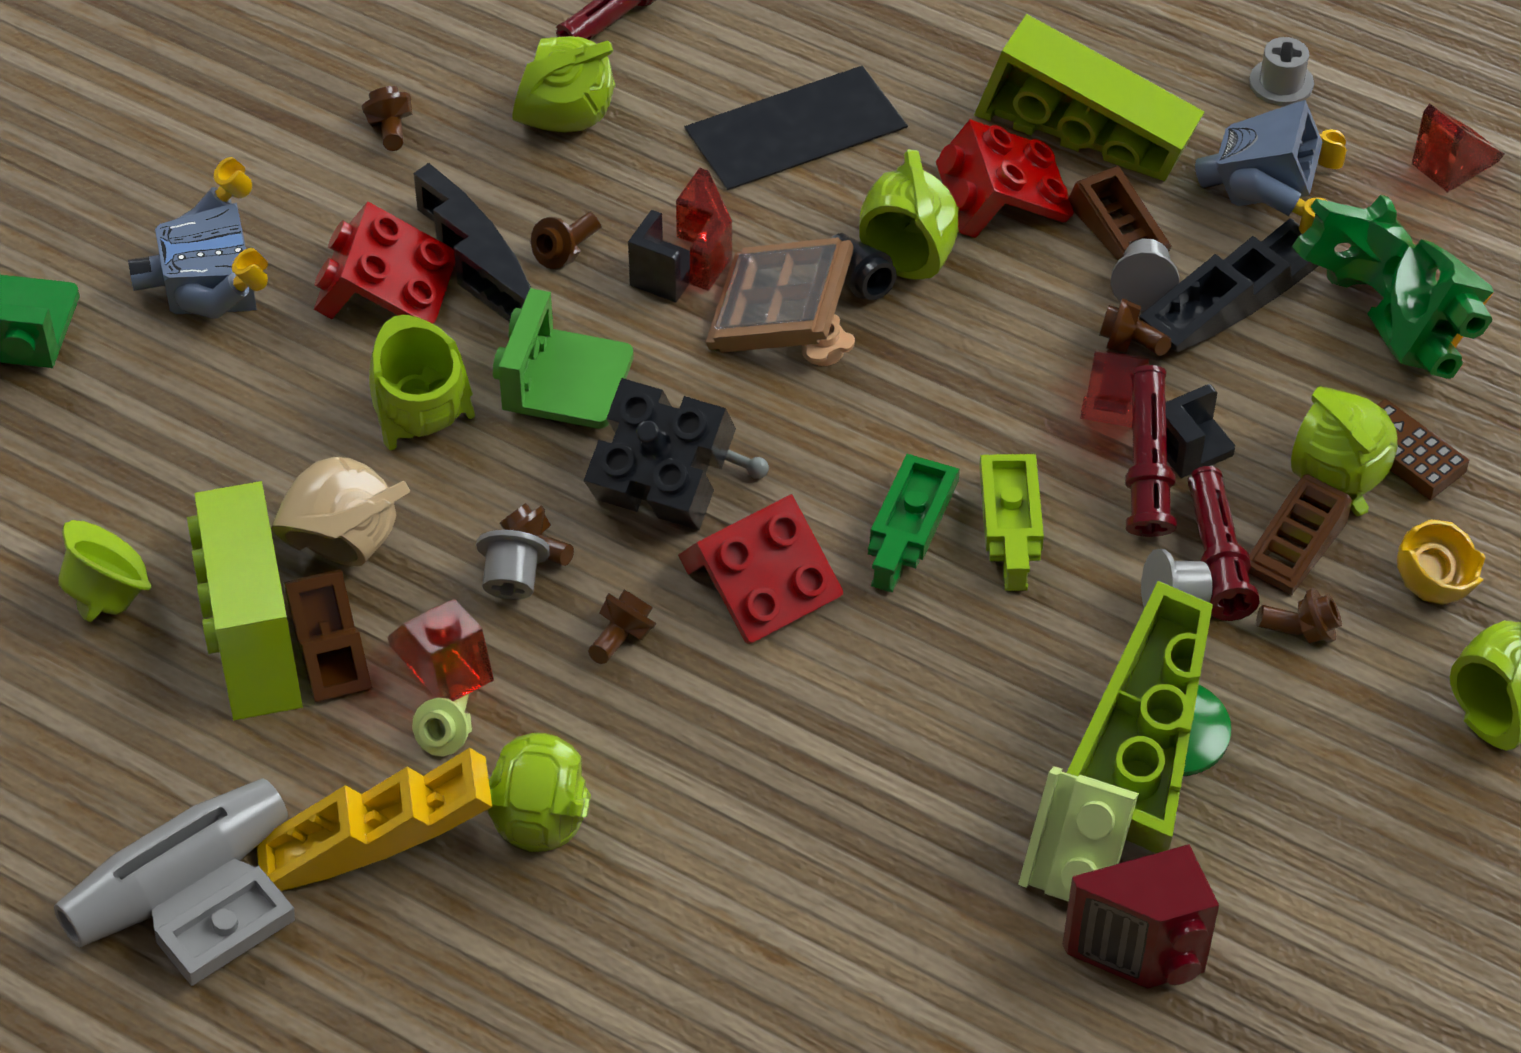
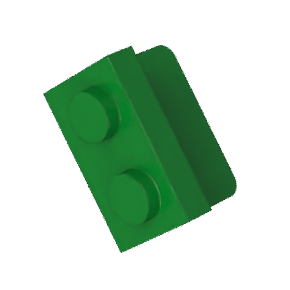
[0,274,80,368]

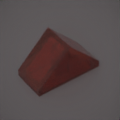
[1412,103,1505,193]

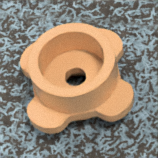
[802,314,855,366]

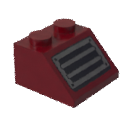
[1062,844,1219,989]

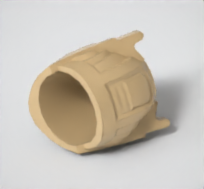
[271,457,410,567]

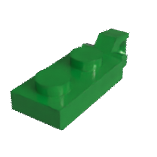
[868,454,960,592]

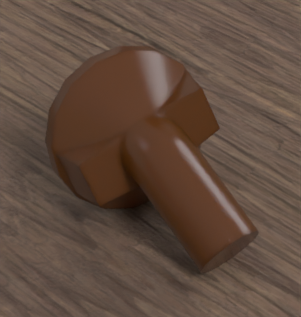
[362,86,413,151]
[530,211,602,269]
[1099,298,1172,355]
[499,503,574,566]
[1256,588,1342,644]
[588,589,657,664]

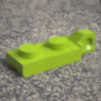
[979,454,1044,591]

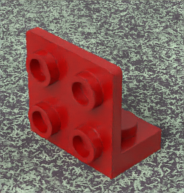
[678,494,843,644]

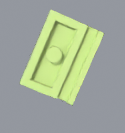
[1018,766,1139,901]

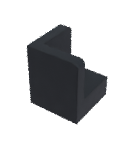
[628,210,700,303]
[1166,384,1235,479]

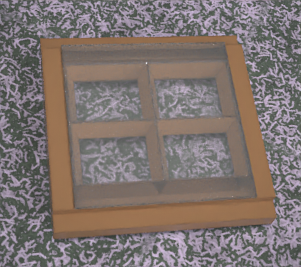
[705,237,854,353]

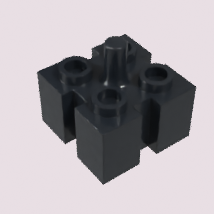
[583,378,736,531]

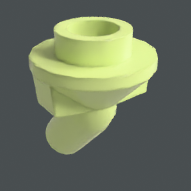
[412,681,472,757]

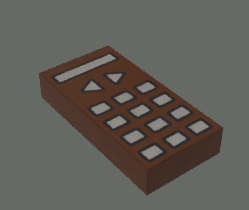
[1377,398,1470,501]

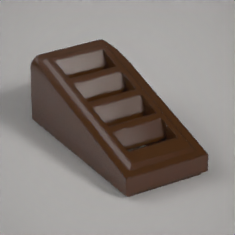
[1068,165,1172,260]
[1248,474,1352,596]

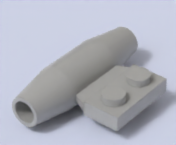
[54,778,295,986]

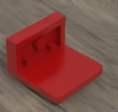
[935,119,1074,238]
[313,201,455,324]

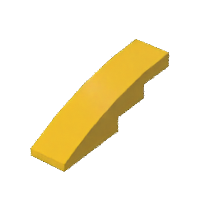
[257,748,492,891]

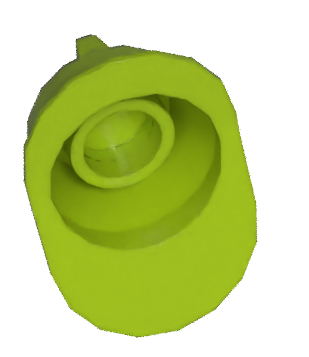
[58,520,151,622]

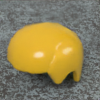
[1397,519,1485,605]

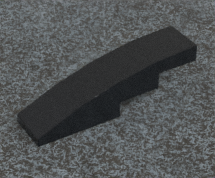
[413,163,531,322]
[1139,218,1318,352]

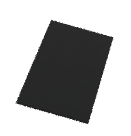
[684,65,908,190]

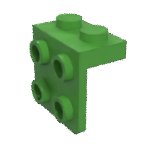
[493,288,634,429]

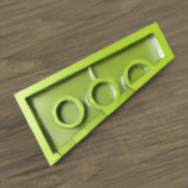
[974,14,1205,181]
[187,481,303,721]
[1066,581,1213,853]

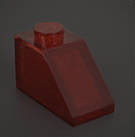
[387,598,494,701]

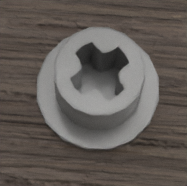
[1249,37,1314,106]
[1110,239,1180,311]
[476,530,550,600]
[1141,549,1212,608]

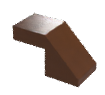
[284,569,372,702]

